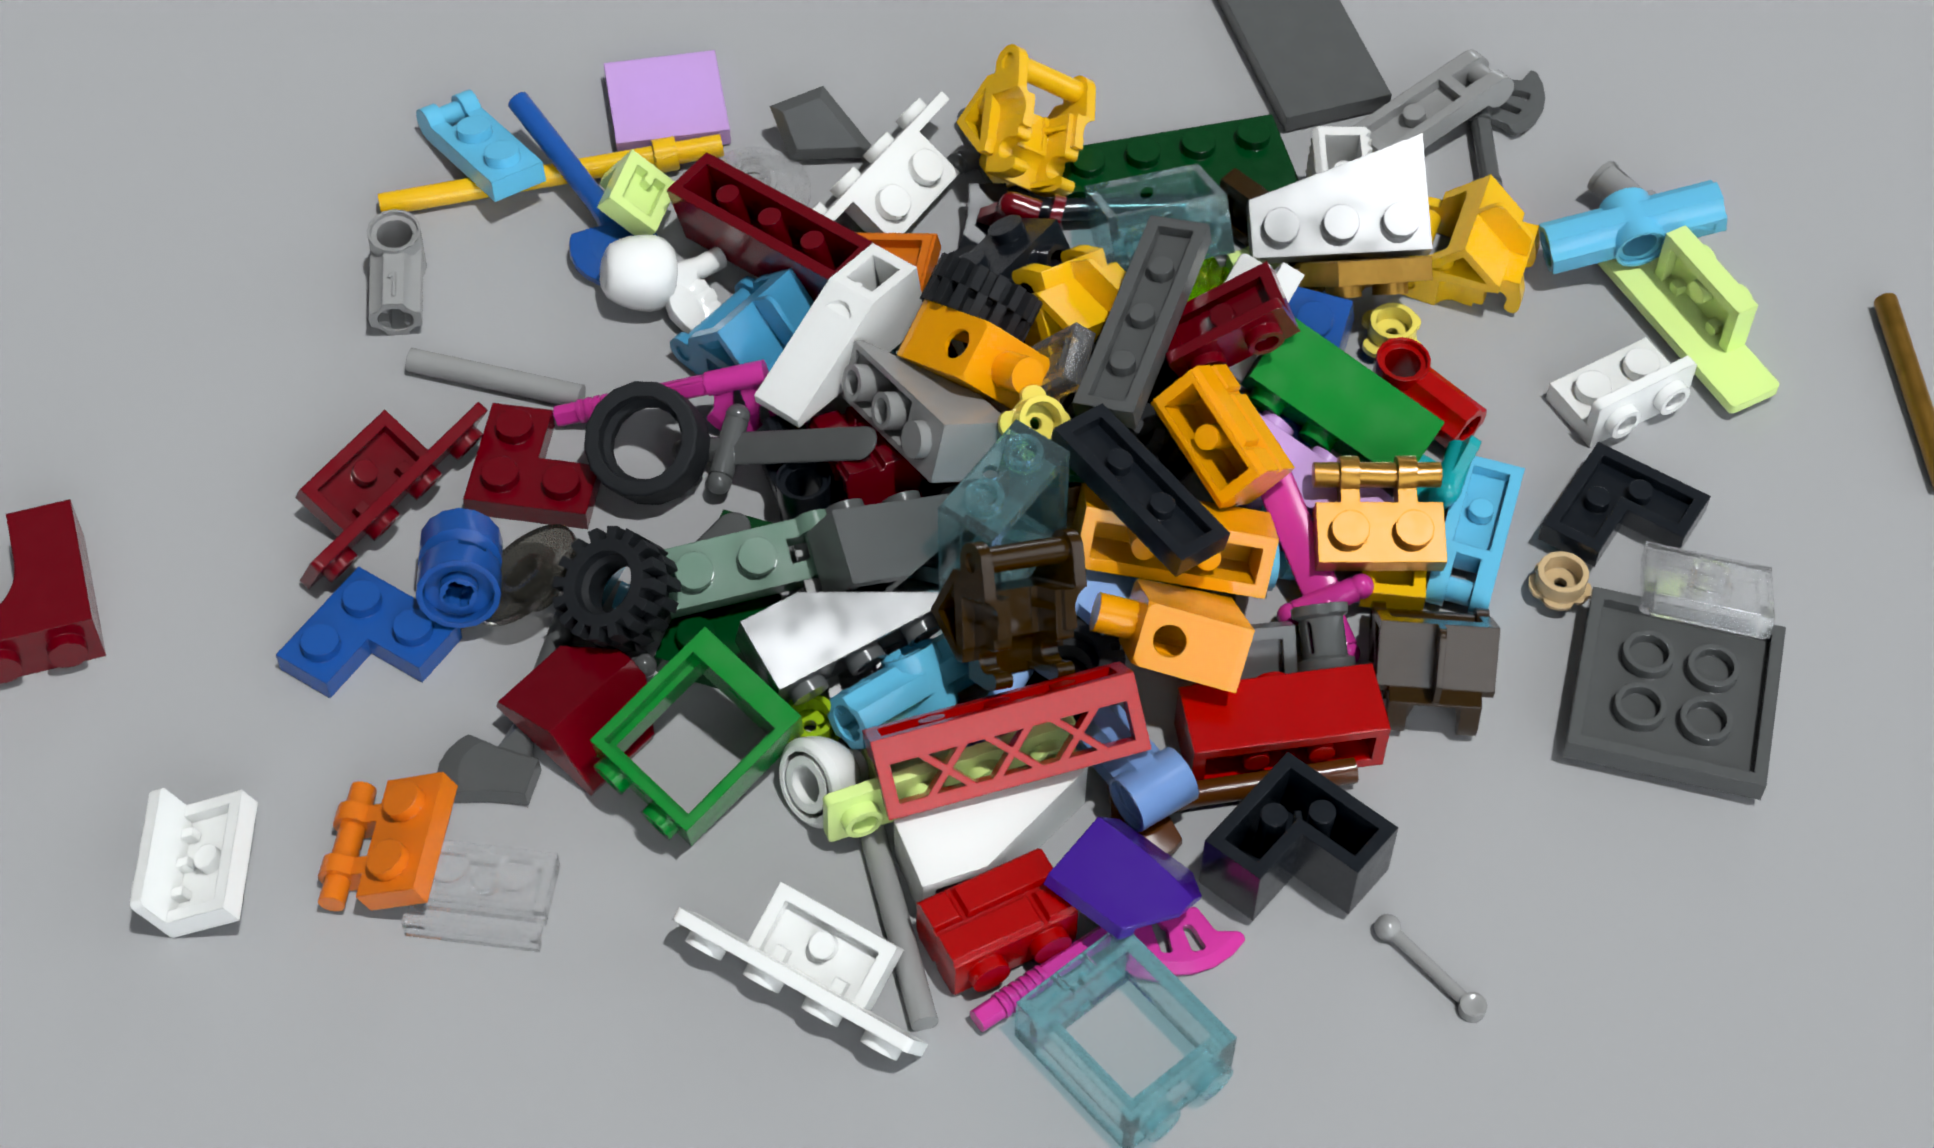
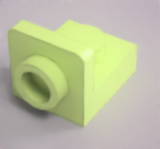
[597,149,675,236]

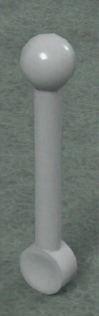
[1374,914,1488,1023]

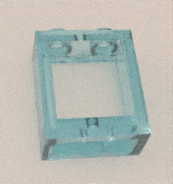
[1084,163,1235,272]
[938,419,1070,592]
[1014,933,1237,1148]

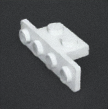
[812,91,960,233]
[672,882,928,1061]

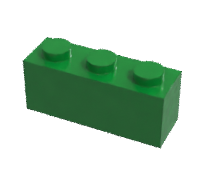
[1239,318,1445,489]

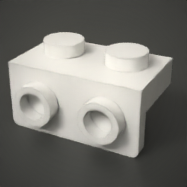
[130,788,258,938]

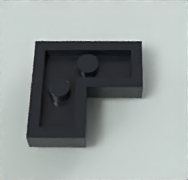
[1538,442,1711,567]

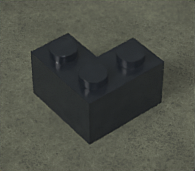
[1199,752,1399,921]

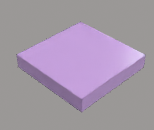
[604,50,731,152]

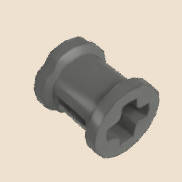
[1291,601,1356,672]

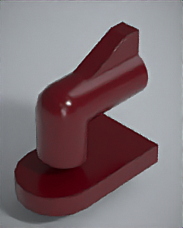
[976,192,1067,231]

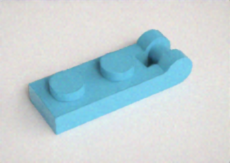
[416,89,546,202]
[1425,456,1525,614]

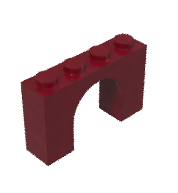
[0,499,106,684]

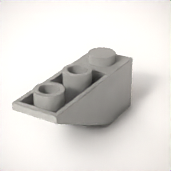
[842,340,1007,483]

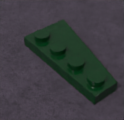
[1062,114,1299,209]

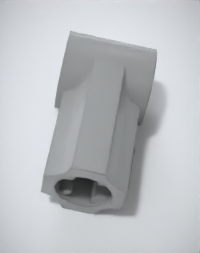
[367,209,427,335]

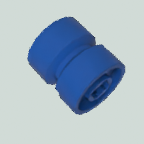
[416,508,503,628]

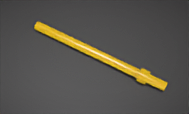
[377,134,724,212]

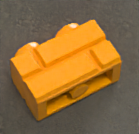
[1151,364,1295,509]

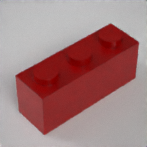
[1174,663,1391,780]

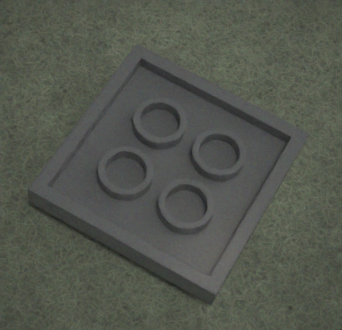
[1562,586,1786,800]

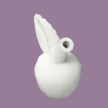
[600,234,727,333]

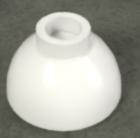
[779,736,869,829]

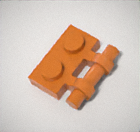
[318,772,458,911]

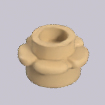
[1528,551,1592,611]

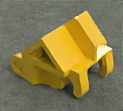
[956,44,1096,198]
[1402,174,1540,313]
[1012,245,1126,399]

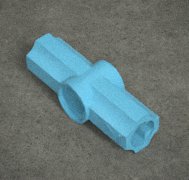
[1539,180,1728,274]
[827,633,975,750]

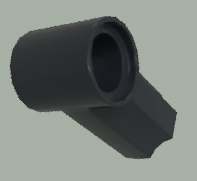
[756,415,834,522]

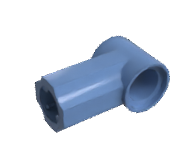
[1076,704,1199,832]

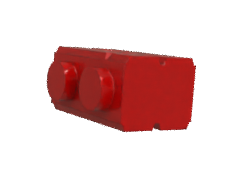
[916,848,1078,995]

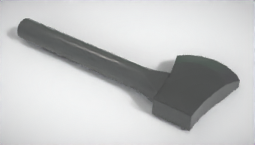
[438,594,574,806]

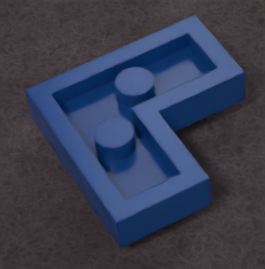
[276,566,462,698]

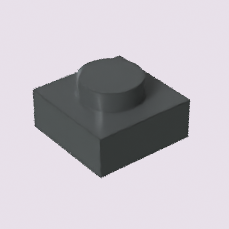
[1240,621,1298,679]

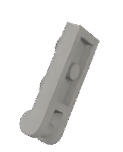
[1352,49,1514,153]

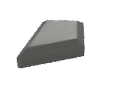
[770,86,872,160]

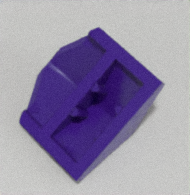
[1044,816,1202,939]

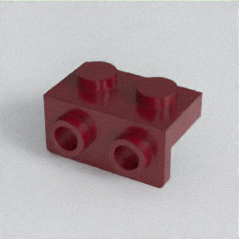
[1165,261,1300,378]

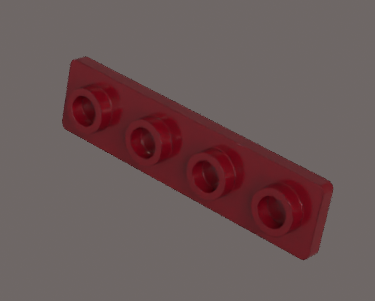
[295,402,488,589]

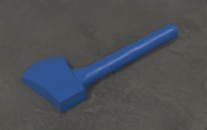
[508,92,658,286]

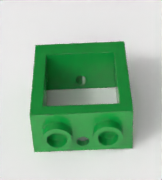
[590,627,804,846]

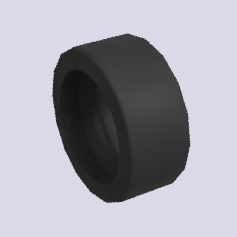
[584,381,710,505]

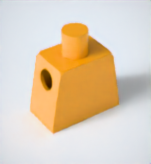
[896,299,1050,412]
[1089,579,1255,693]

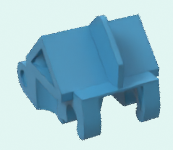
[670,268,814,392]

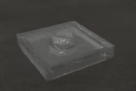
[1639,541,1775,640]

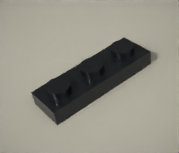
[1049,403,1230,577]

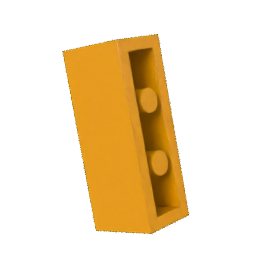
[1072,483,1279,599]

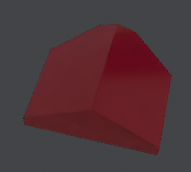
[496,646,654,796]

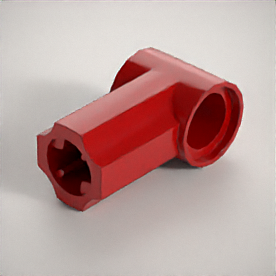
[1372,337,1487,448]

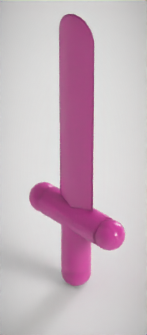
[1261,442,1374,662]

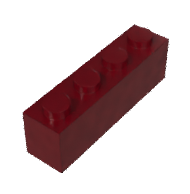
[667,152,876,302]

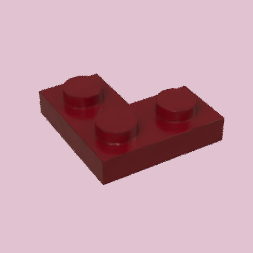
[463,403,601,530]

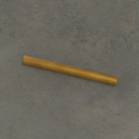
[1874,293,1934,489]

